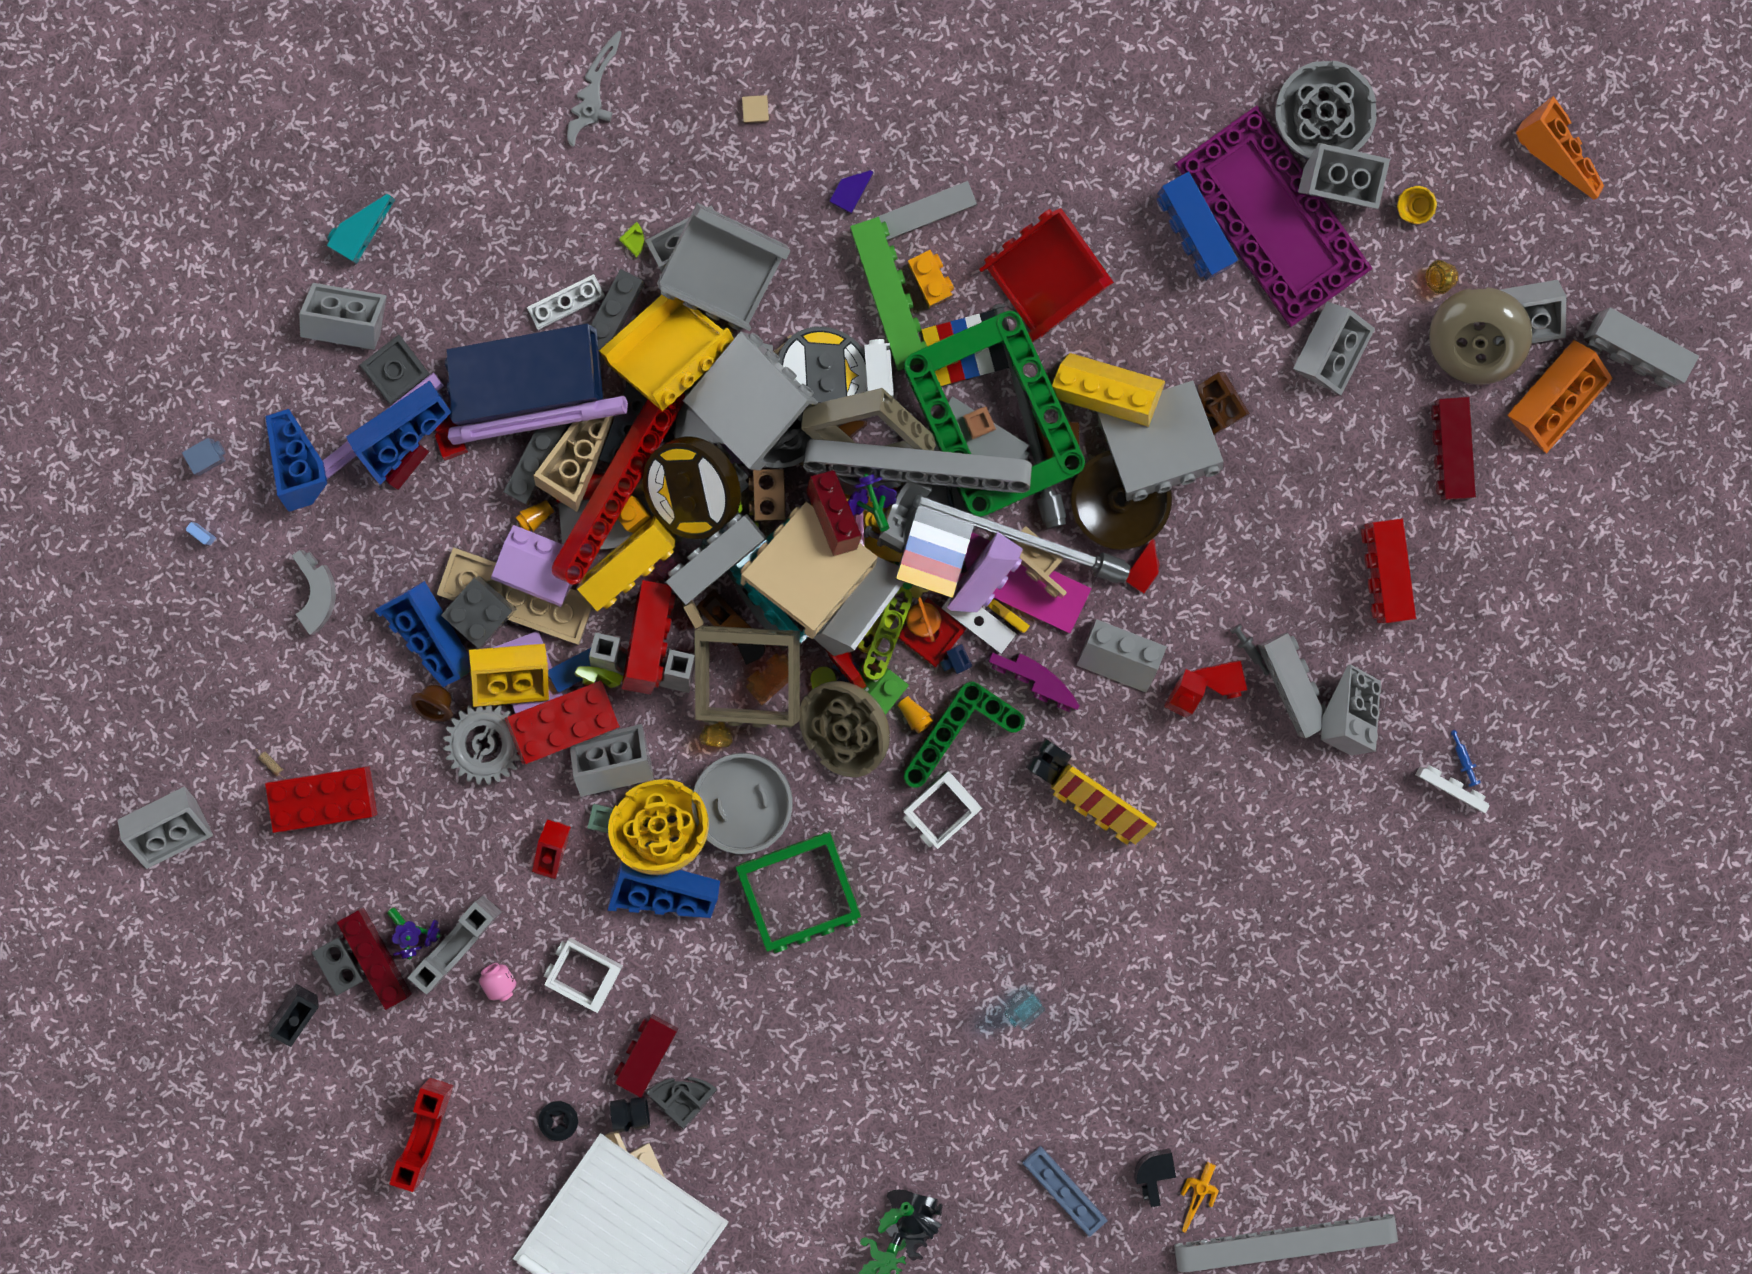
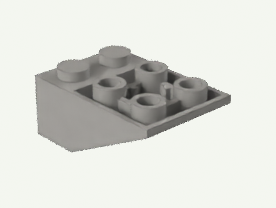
[1321,664,1381,756]

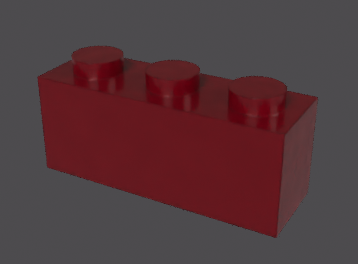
[806,470,862,556]
[614,1014,679,1098]

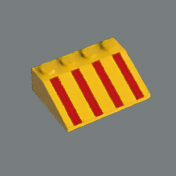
[1051,763,1157,845]

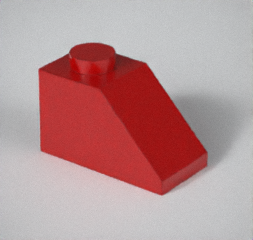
[1192,660,1247,699]
[1164,669,1208,718]
[532,819,571,879]

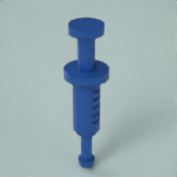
[1451,730,1481,787]

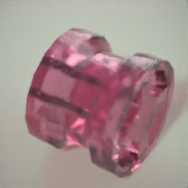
[653,556,678,581]

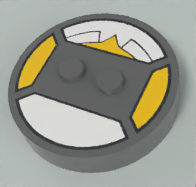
[777,327,868,427]

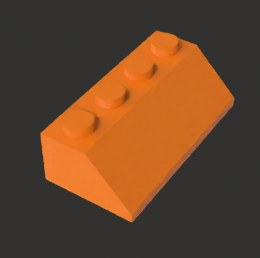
[1508,340,1613,454]

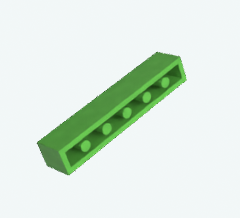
[850,217,927,371]

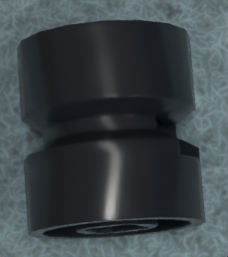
[1026,738,1072,785]
[610,1096,650,1133]

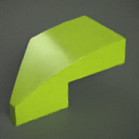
[574,666,623,688]

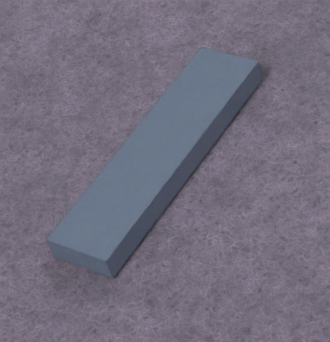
[1022,1145,1108,1237]

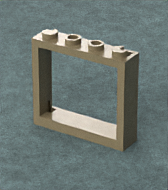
[801,388,936,451]
[695,626,800,729]

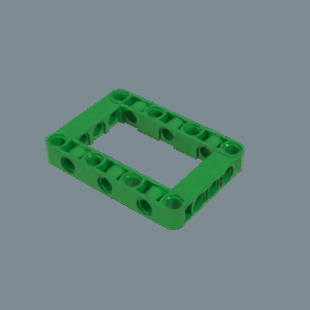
[903,311,1085,517]

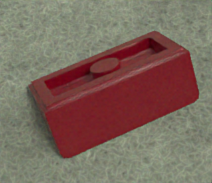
[385,442,429,490]

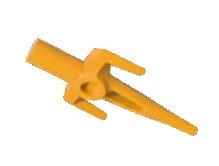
[1181,1162,1219,1233]

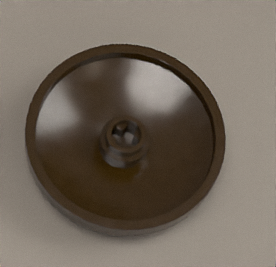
[1071,450,1172,550]

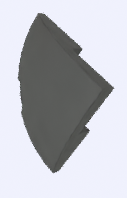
[646,1077,717,1130]

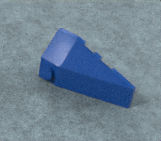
[265,409,327,512]

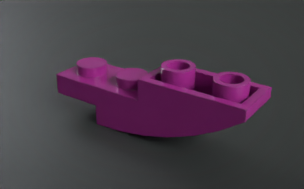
[988,653,1080,712]

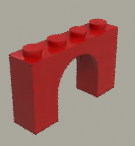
[389,1078,454,1192]

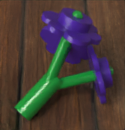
[848,474,897,532]
[387,908,441,960]

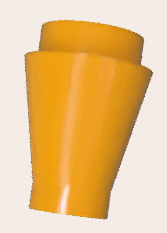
[515,500,554,532]
[897,696,933,734]

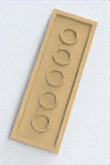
[437,547,593,645]

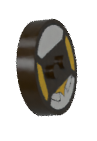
[643,436,741,539]

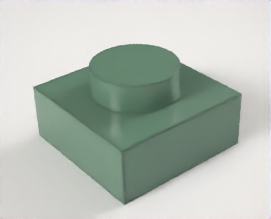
[587,803,614,833]

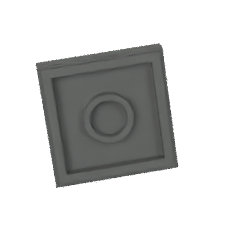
[360,335,430,405]

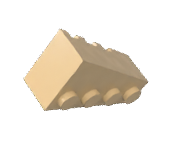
[534,416,614,512]

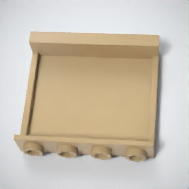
[740,502,878,639]

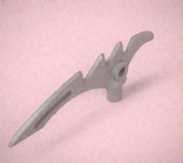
[567,31,621,146]

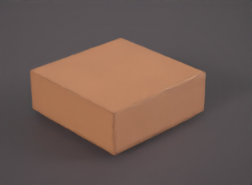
[963,406,996,440]

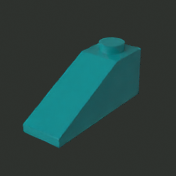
[327,194,395,264]

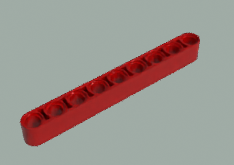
[552,392,685,585]

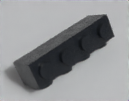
[599,383,647,464]

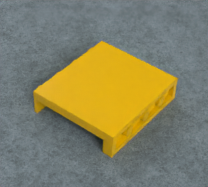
[599,295,734,411]

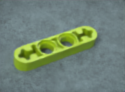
[862,587,913,681]

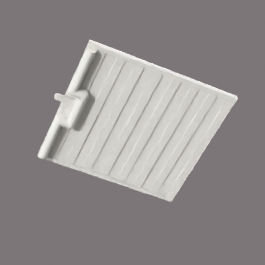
[513,1133,729,1274]

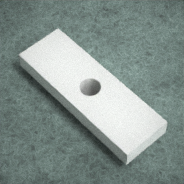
[527,274,605,331]
[942,598,1016,654]
[1415,765,1490,813]

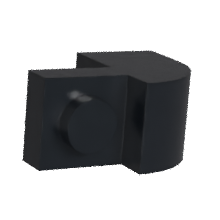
[1134,1148,1176,1207]

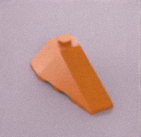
[1516,96,1604,200]

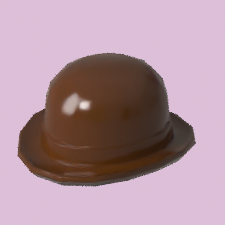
[410,685,453,723]

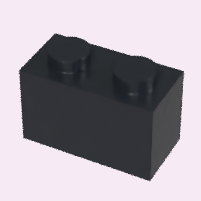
[268,984,319,1047]

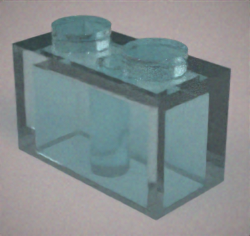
[1004,984,1046,1030]

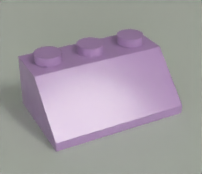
[491,525,572,607]
[947,532,1023,612]

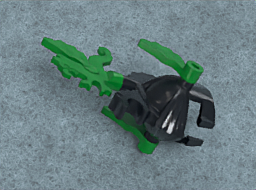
[858,1189,943,1274]

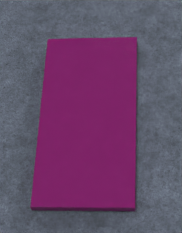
[1174,105,1373,328]

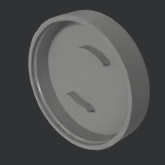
[692,753,793,854]

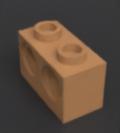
[749,469,786,521]

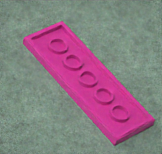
[958,532,1092,634]

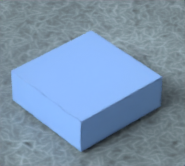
[186,522,216,545]

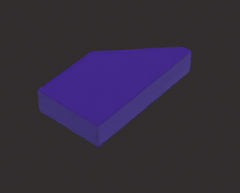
[830,170,874,214]

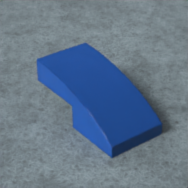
[548,648,591,693]

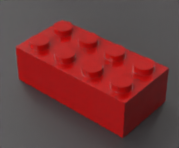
[1361,518,1416,623]
[621,580,675,695]
[504,680,620,765]
[265,766,378,833]

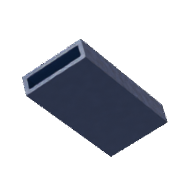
[445,323,603,426]

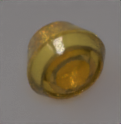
[1425,260,1458,295]
[699,721,733,747]

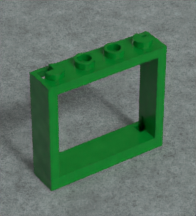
[736,831,861,954]

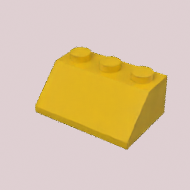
[469,644,549,707]

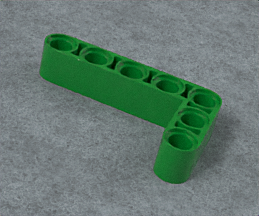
[904,681,1025,788]

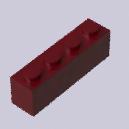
[1431,397,1476,500]
[337,907,412,1010]

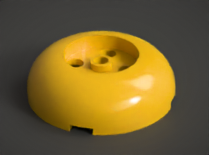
[608,779,709,875]

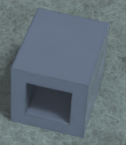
[182,438,226,476]

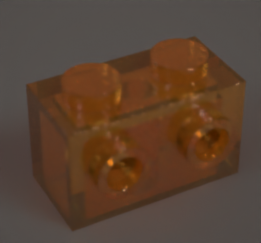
[746,653,801,705]

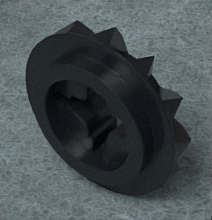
[538,1100,579,1141]

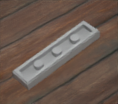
[875,181,977,240]

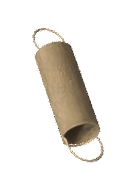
[256,749,286,779]

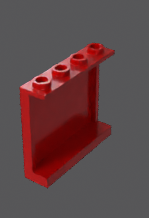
[979,208,1114,343]

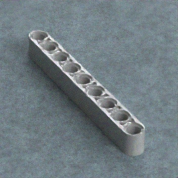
[803,439,1032,493]
[1174,1214,1398,1272]

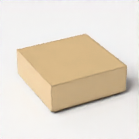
[742,95,769,123]
[682,600,704,629]

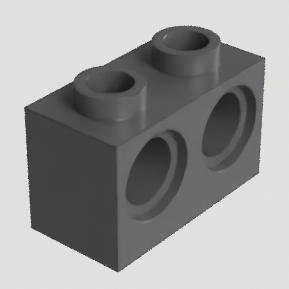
[312,935,367,996]

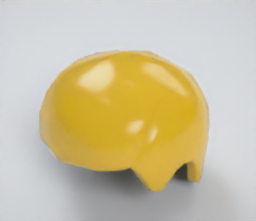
[1397,186,1437,225]

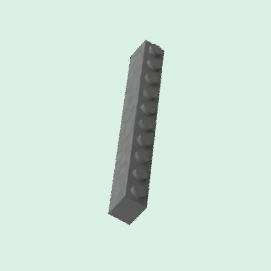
[504,269,645,505]

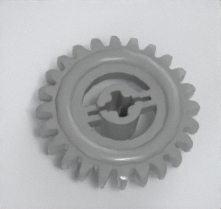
[443,705,521,785]

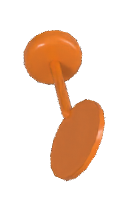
[906,597,941,642]

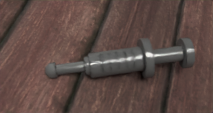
[864,526,905,553]
[1230,624,1270,675]

